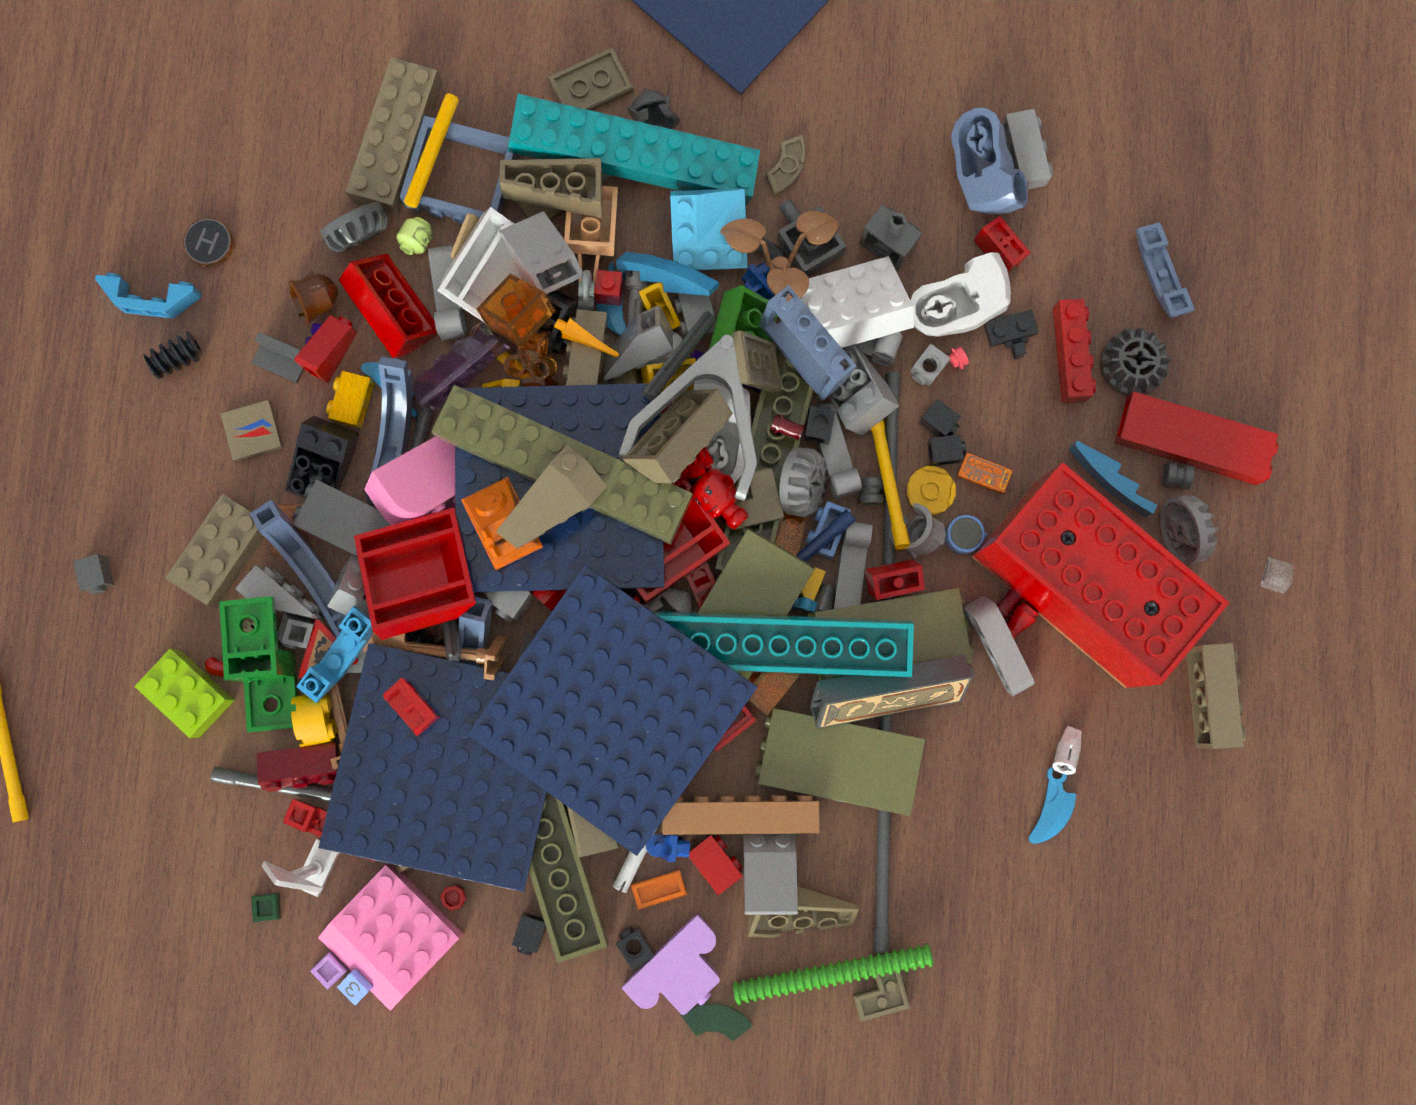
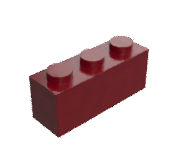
[257,742,339,792]

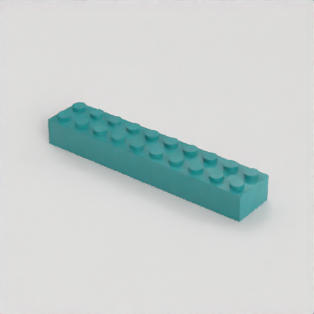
[507,94,760,206]
[653,612,914,677]

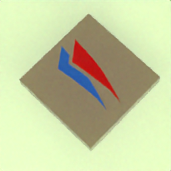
[221,400,283,462]

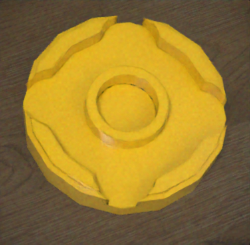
[906,466,956,515]

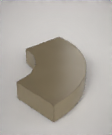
[766,134,806,197]

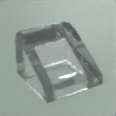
[1261,557,1293,593]

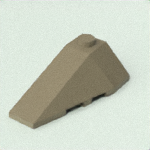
[496,445,607,549]
[747,886,859,938]

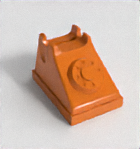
[461,477,543,570]

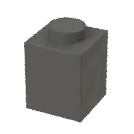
[73,554,114,595]

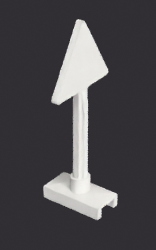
[262,838,340,897]

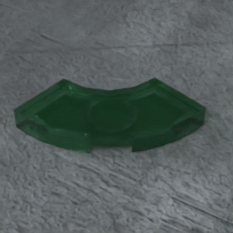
[681,1003,753,1042]

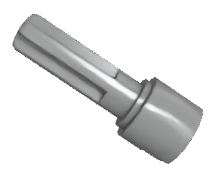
[625,270,649,326]

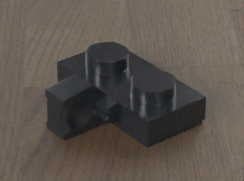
[984,309,1039,359]

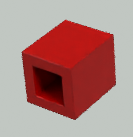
[594,270,624,306]

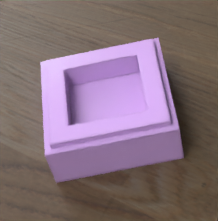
[310,951,348,990]

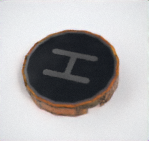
[183,218,234,267]

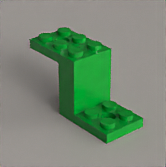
[219,596,298,733]

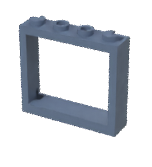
[400,116,519,224]
[759,285,857,401]

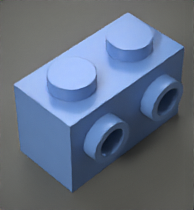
[805,501,851,560]

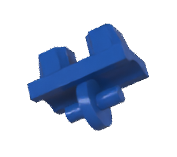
[741,263,775,300]
[645,831,690,862]

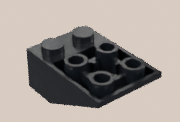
[285,416,359,498]

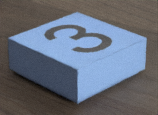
[337,969,373,1005]

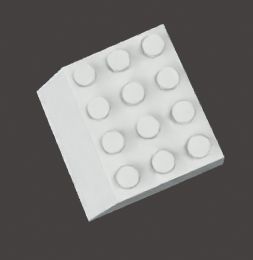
[437,207,559,348]
[801,256,914,348]

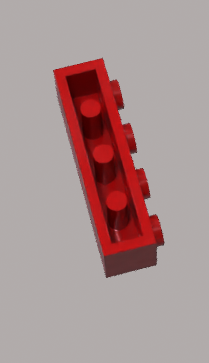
[1053,299,1096,404]

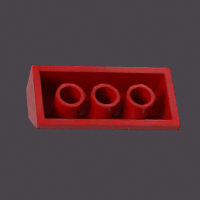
[338,253,438,358]

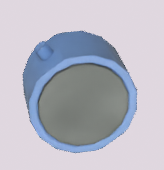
[945,515,987,555]

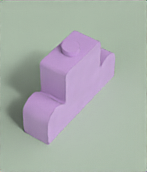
[622,912,720,1015]

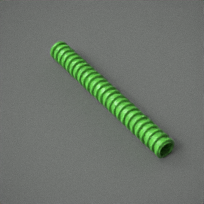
[733,943,934,1005]

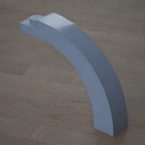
[365,356,413,506]
[250,499,346,638]
[455,597,492,667]

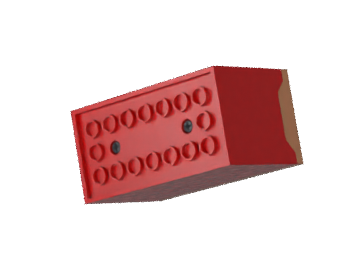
[971,462,1230,688]

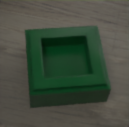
[251,892,281,922]

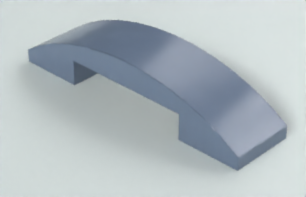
[1136,222,1195,318]

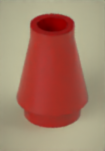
[1006,602,1039,638]

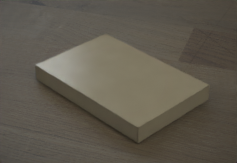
[548,47,634,111]
[732,330,782,393]

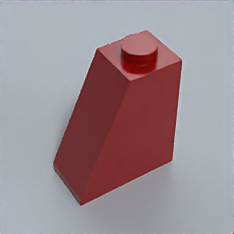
[294,315,357,383]

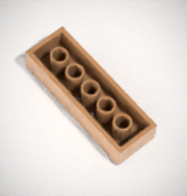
[662,794,820,835]

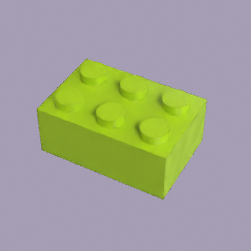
[134,648,234,738]

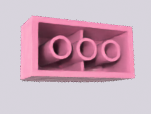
[364,436,455,525]

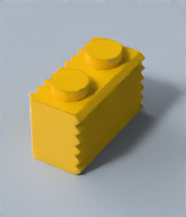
[326,371,375,429]

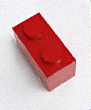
[864,559,925,600]
[689,834,743,896]

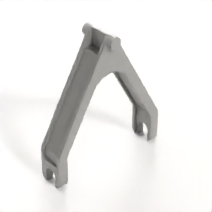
[618,335,757,501]

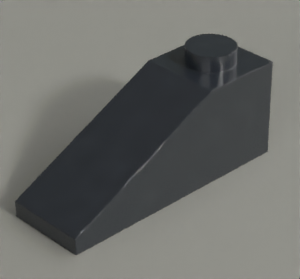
[518,290,578,372]

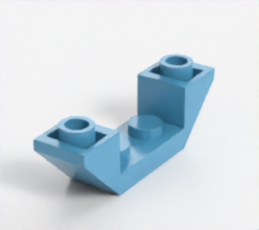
[95,273,202,319]
[296,606,373,703]

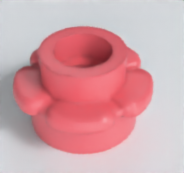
[948,346,969,370]

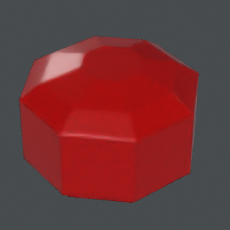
[440,884,467,911]

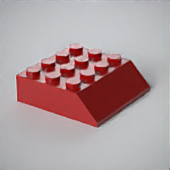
[636,478,731,604]
[354,507,476,640]

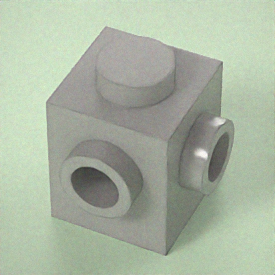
[277,612,314,649]

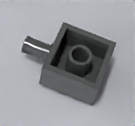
[777,199,846,277]
[859,205,922,271]

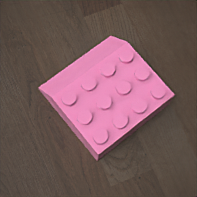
[318,863,464,1011]

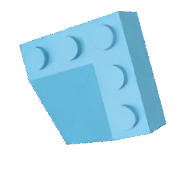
[670,188,748,270]

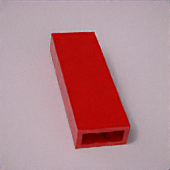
[1114,392,1279,485]

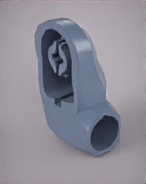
[951,108,1028,215]

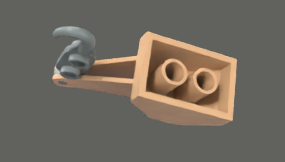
[564,186,618,311]

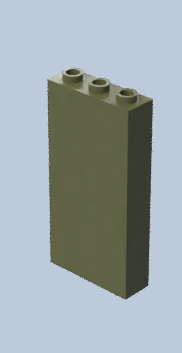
[698,528,815,679]
[808,588,974,681]
[755,708,925,816]

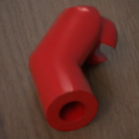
[205,657,224,677]

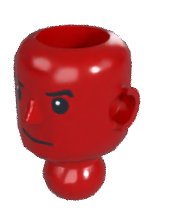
[690,468,749,530]

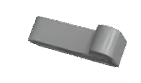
[428,245,468,341]
[842,332,903,366]
[808,402,862,500]
[833,522,873,609]
[963,596,1035,697]

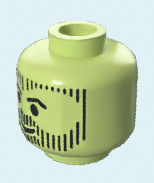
[396,217,433,255]

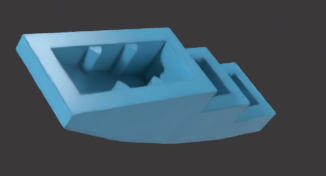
[616,252,719,296]
[1069,441,1157,517]

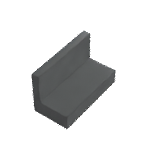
[252,332,304,383]

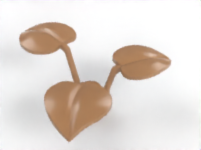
[720,211,838,301]

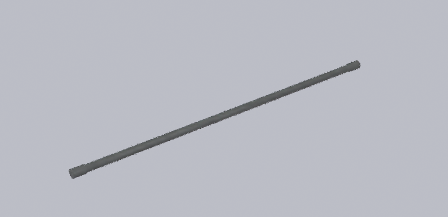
[873,372,900,953]

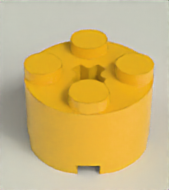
[291,694,338,747]

